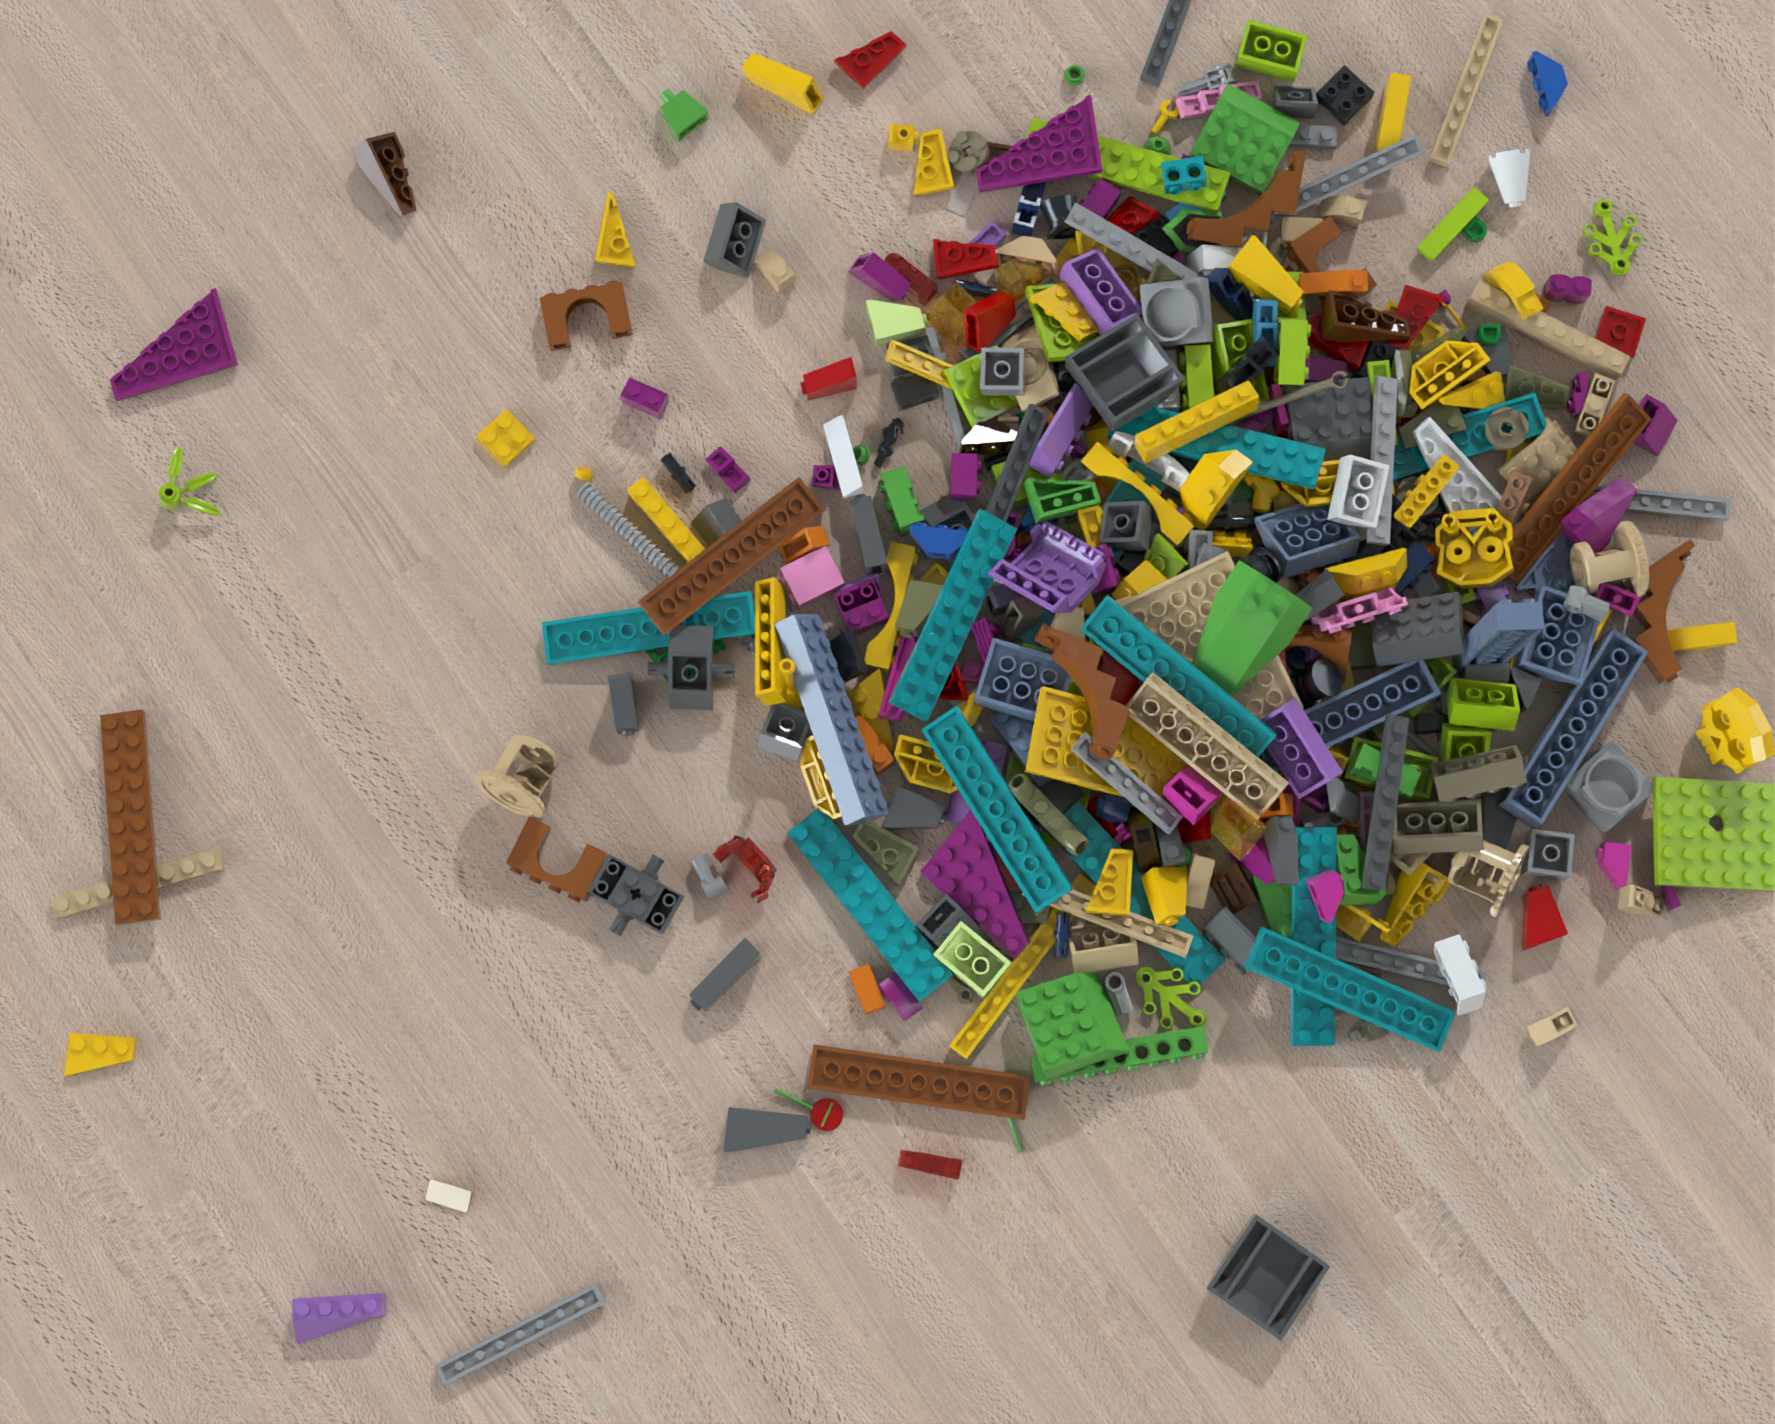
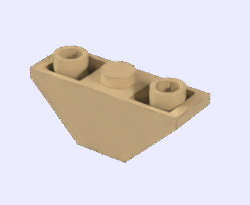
[997,236,1059,275]
[1575,373,1616,436]
[1618,885,1664,917]

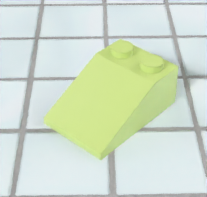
[933,921,1011,998]

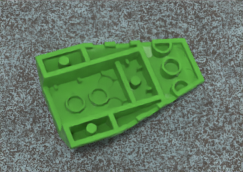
[1192,560,1313,697]

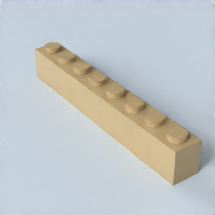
[1465,280,1630,380]

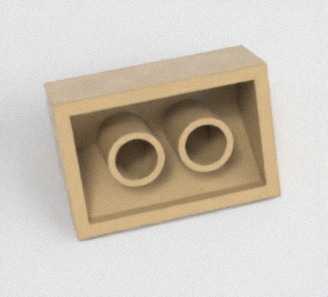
[1068,923,1139,973]

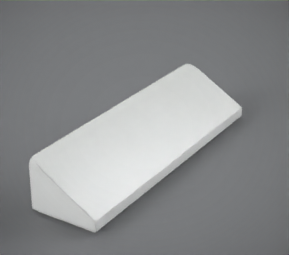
[823,415,864,498]

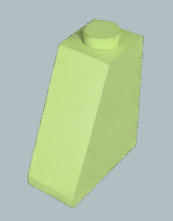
[866,300,928,346]

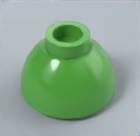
[1143,136,1171,155]

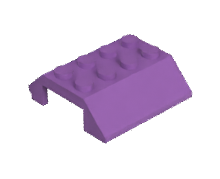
[988,521,1107,613]

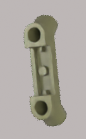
[1008,773,1089,856]

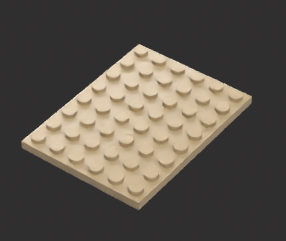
[1119,551,1304,765]

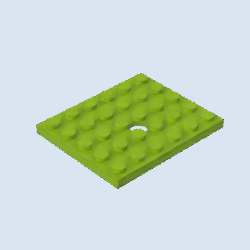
[1652,776,1775,892]

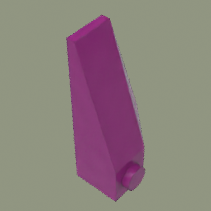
[1560,477,1637,556]

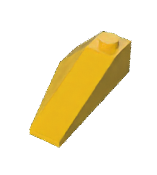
[1380,862,1450,947]

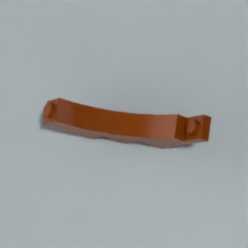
[1186,151,1306,248]
[1632,539,1695,684]
[1034,624,1130,760]

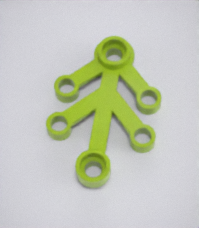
[1583,199,1642,276]
[1135,966,1207,1029]

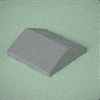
[1326,776,1364,824]

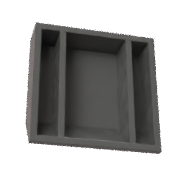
[1065,314,1185,432]
[1282,377,1373,462]
[1372,592,1465,667]
[1206,1214,1330,1341]

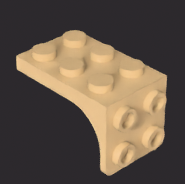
[1498,418,1578,499]

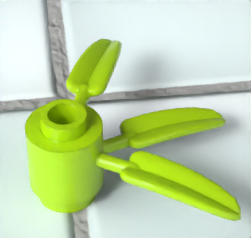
[158,448,220,516]

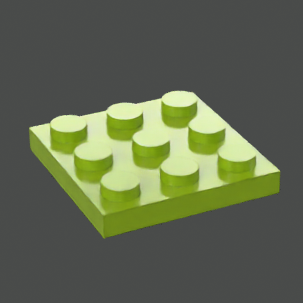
[944,345,1019,428]

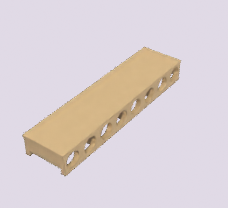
[1126,672,1289,820]

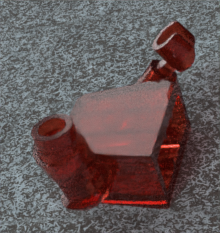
[713,835,777,903]

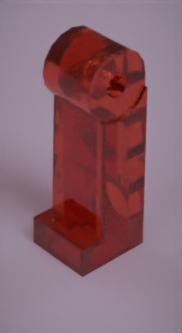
[885,253,938,306]
[898,1150,962,1180]

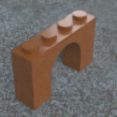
[1285,216,1377,309]
[540,281,633,351]
[1284,624,1352,683]
[506,816,608,903]

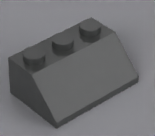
[703,202,766,277]
[1202,907,1256,976]

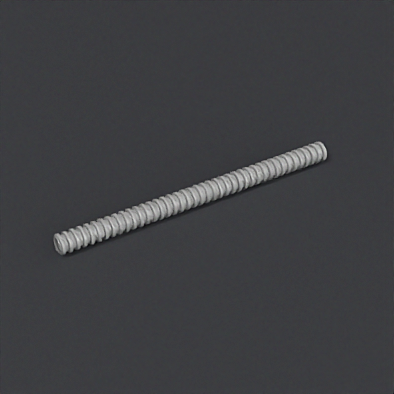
[577,483,755,655]

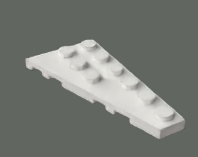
[1413,417,1502,537]

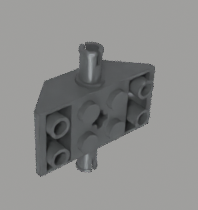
[917,495,975,568]
[648,625,735,710]
[587,854,684,936]

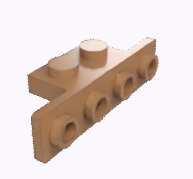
[1487,471,1533,553]

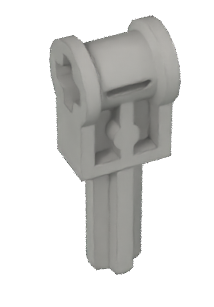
[1176,63,1238,97]

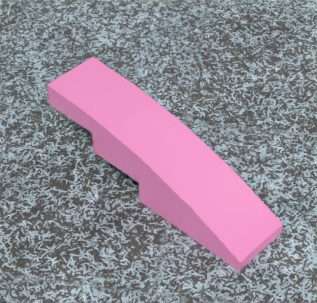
[1176,81,1263,119]

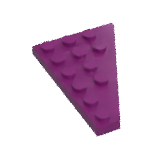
[976,95,1103,193]
[110,288,238,401]
[920,810,1030,959]

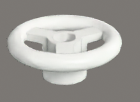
[1061,457,1096,482]

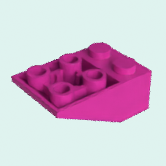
[1162,765,1225,825]

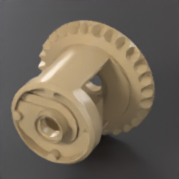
[1570,521,1649,597]
[474,734,560,818]
[1447,840,1529,918]

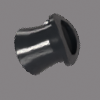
[1040,195,1079,240]
[1231,547,1282,583]
[1291,658,1343,710]

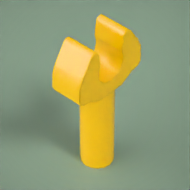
[1150,99,1179,136]

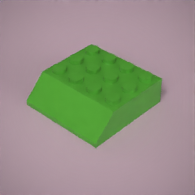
[1188,83,1300,196]
[1016,972,1129,1079]

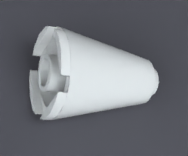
[1488,149,1531,208]

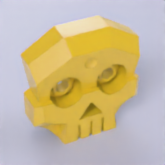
[1435,508,1514,589]
[1695,687,1775,774]

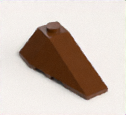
[351,132,417,216]
[1320,290,1410,342]

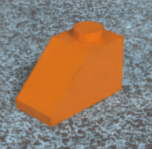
[779,526,830,564]

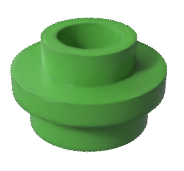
[1064,65,1085,86]
[853,444,870,466]

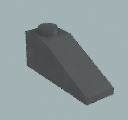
[1261,815,1298,886]
[1152,821,1186,867]

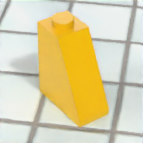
[1140,866,1188,926]

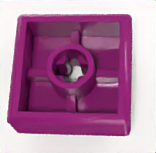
[971,618,1002,662]

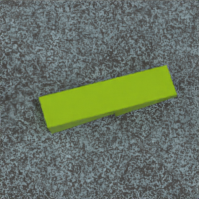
[1416,187,1489,262]

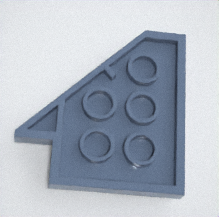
[1515,532,1596,597]

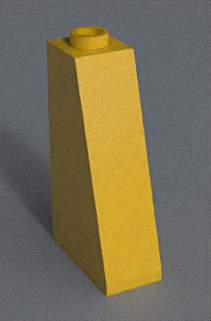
[742,52,824,115]
[1375,73,1411,153]
[1228,235,1304,316]

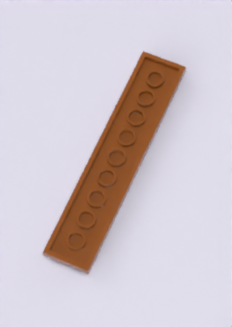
[1507,393,1651,585]
[638,477,825,636]
[100,709,161,926]
[807,1044,1030,1120]

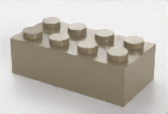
[1430,745,1527,802]
[1393,799,1484,855]

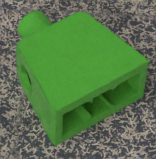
[660,89,709,142]

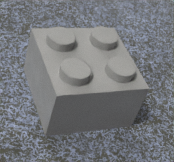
[980,348,1026,396]
[1522,829,1575,880]

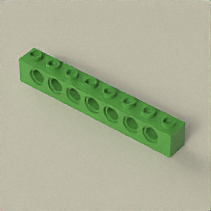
[1030,1026,1209,1086]

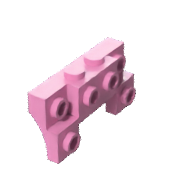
[1310,587,1408,634]

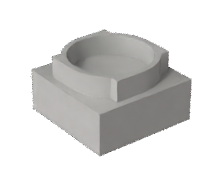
[1140,277,1214,348]
[1564,740,1652,834]

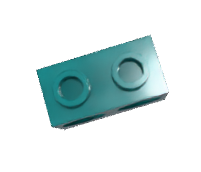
[1161,155,1207,195]

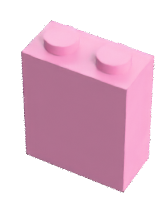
[778,546,845,609]

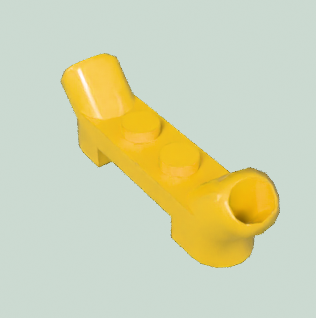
[1242,473,1281,514]

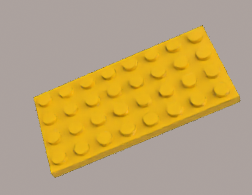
[1025,686,1189,810]

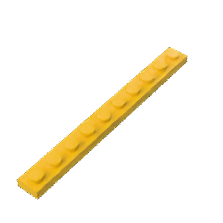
[949,873,1096,1059]

